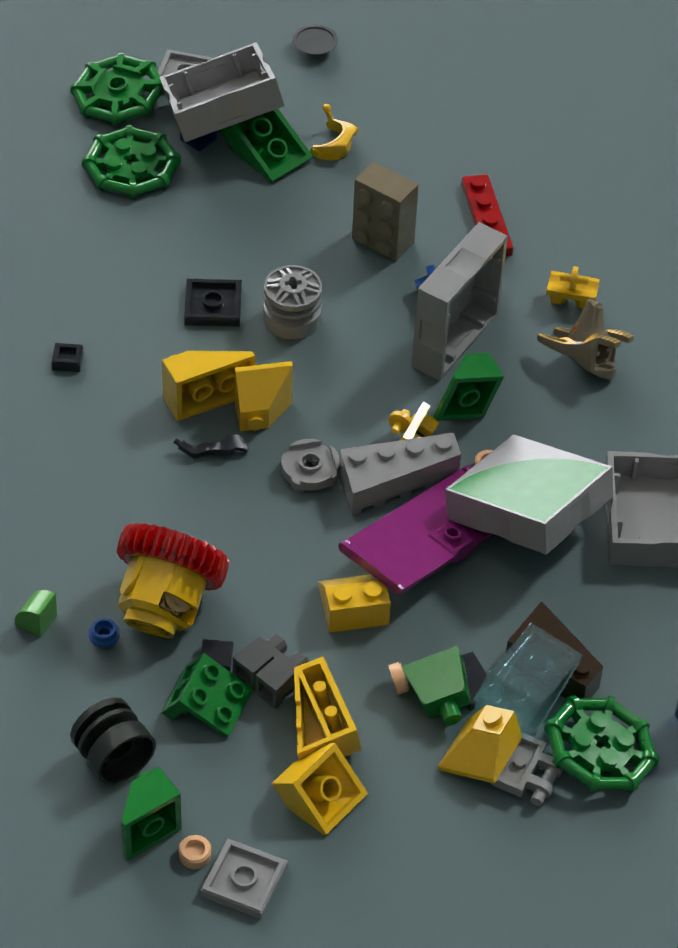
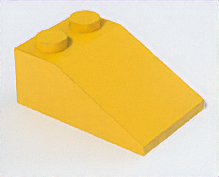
[162,351,255,421]

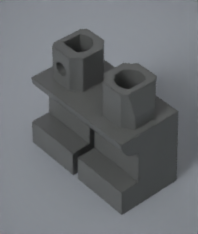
[233,634,308,709]

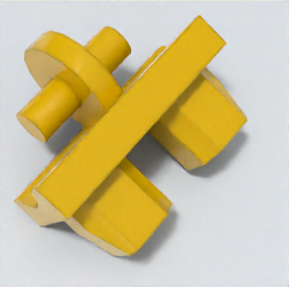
[546,266,600,309]
[388,402,439,441]

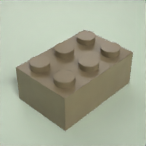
[352,161,419,261]

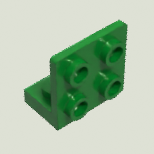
[161,653,252,737]

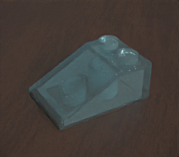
[473,623,584,736]

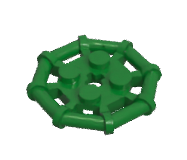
[70,53,165,125]
[81,125,181,198]
[544,695,659,793]

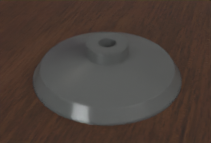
[293,24,338,56]

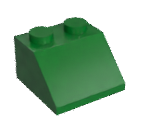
[433,353,504,421]
[121,766,182,861]

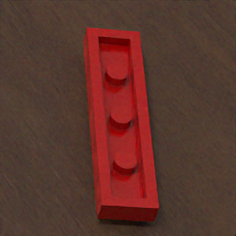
[461,174,513,256]

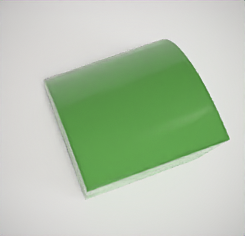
[15,590,58,637]

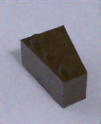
[505,601,603,698]

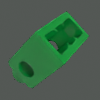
[402,646,471,726]

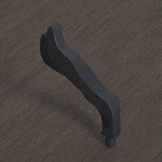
[173,434,249,458]

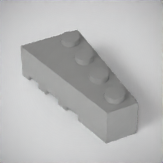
[339,433,461,516]

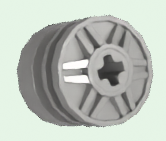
[263,265,322,340]

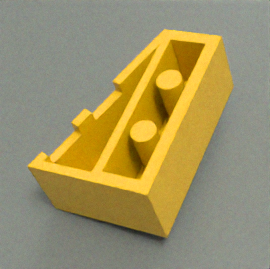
[294,656,362,759]

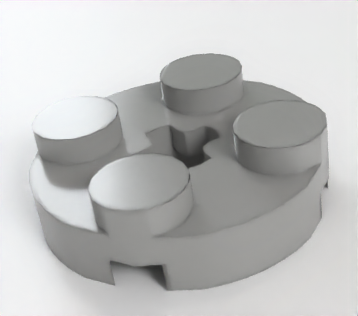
[281,439,340,492]

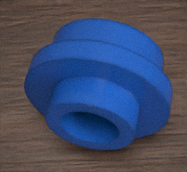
[89,618,120,648]

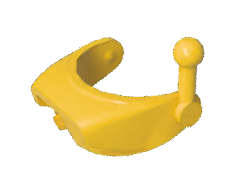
[310,104,358,161]

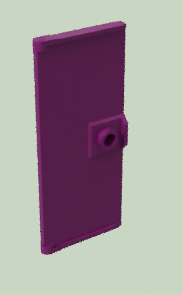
[338,465,494,595]

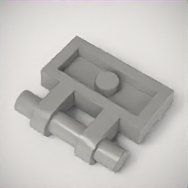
[492,732,564,806]

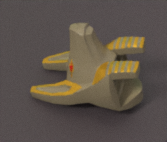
[537,299,634,379]

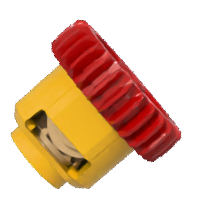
[116,522,230,638]

